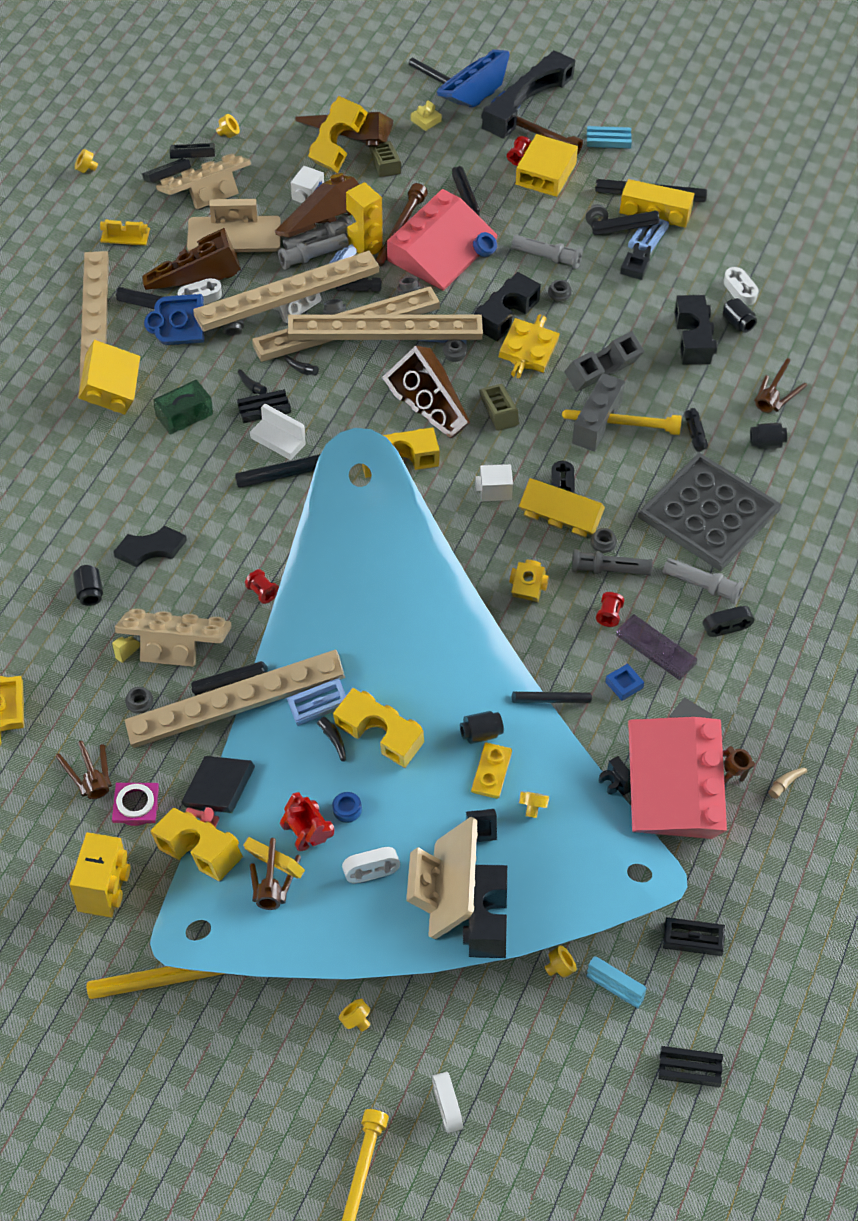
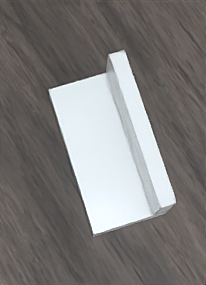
[250,404,306,460]

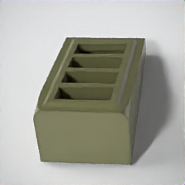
[369,141,401,177]
[479,384,519,431]

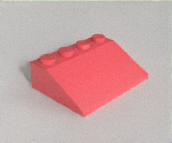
[387,189,498,291]
[628,717,727,839]

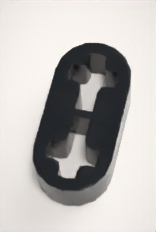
[551,460,575,493]
[702,606,755,637]

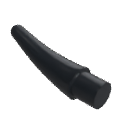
[283,355,319,376]
[238,369,267,395]
[317,716,346,762]

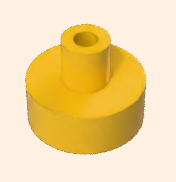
[216,114,240,138]
[74,149,98,173]
[519,791,549,818]
[545,945,577,978]
[339,998,370,1032]

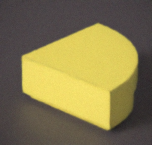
[112,636,140,663]

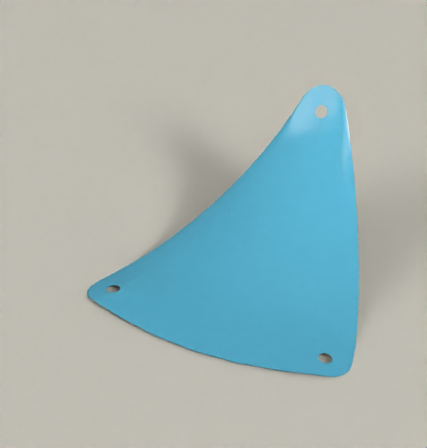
[150,428,687,979]

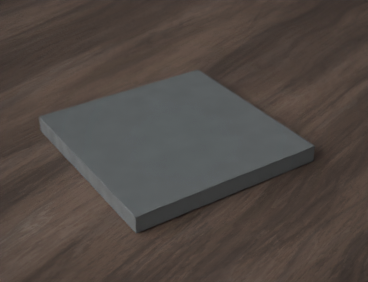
[638,452,782,572]

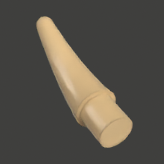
[769,768,807,799]

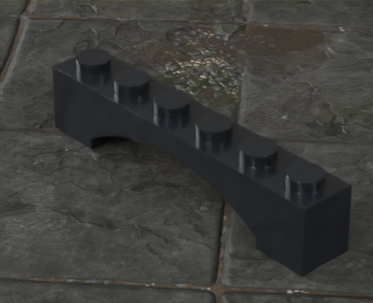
[481,50,576,139]

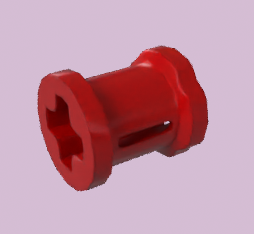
[507,136,532,166]
[245,569,279,604]
[596,592,625,627]

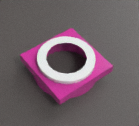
[112,783,159,826]

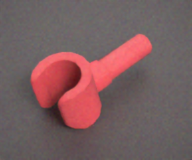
[186,807,220,827]

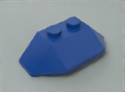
[437,49,510,107]

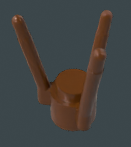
[754,358,807,413]
[56,740,112,800]
[723,746,755,785]
[250,837,301,910]

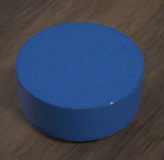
[473,232,497,257]
[332,792,362,822]

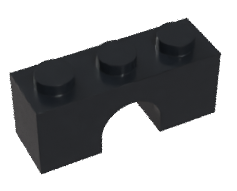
[474,272,541,342]
[674,295,717,365]
[463,865,508,958]

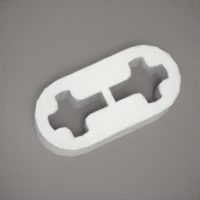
[724,267,758,306]
[178,278,222,305]
[342,847,400,884]
[432,1072,463,1133]

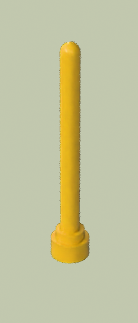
[562,409,682,435]
[342,1109,389,1221]

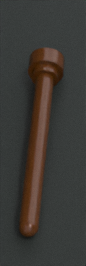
[516,116,583,155]
[376,183,428,267]

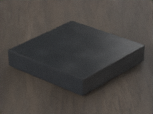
[181,756,255,813]

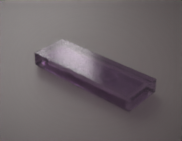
[616,614,697,680]

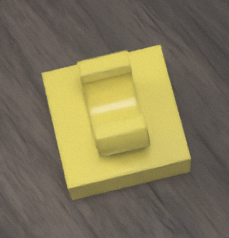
[411,100,442,131]

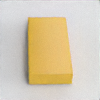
[243,837,305,879]

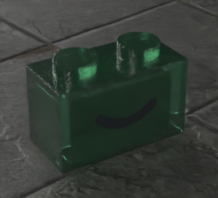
[153,379,213,435]

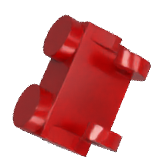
[280,792,334,851]

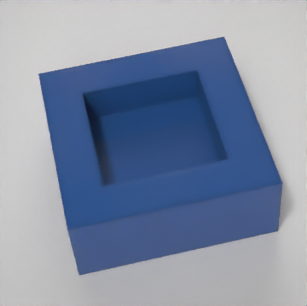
[605,663,644,701]

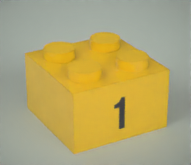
[69,832,131,918]

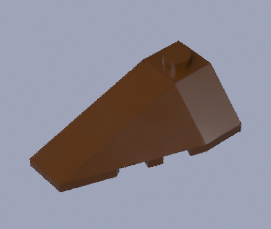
[295,112,393,147]
[275,173,360,237]
[142,228,241,290]
[382,346,470,438]

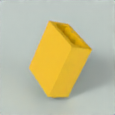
[515,134,578,197]
[78,339,140,415]

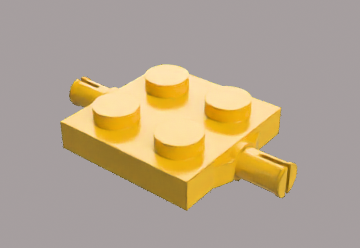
[498,314,560,378]
[0,676,24,746]

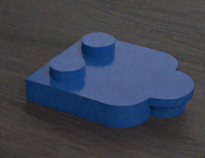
[144,294,204,345]

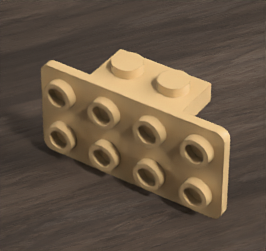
[156,154,251,209]
[187,199,281,252]
[115,609,231,667]
[406,817,478,939]

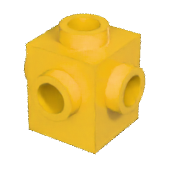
[509,559,549,602]

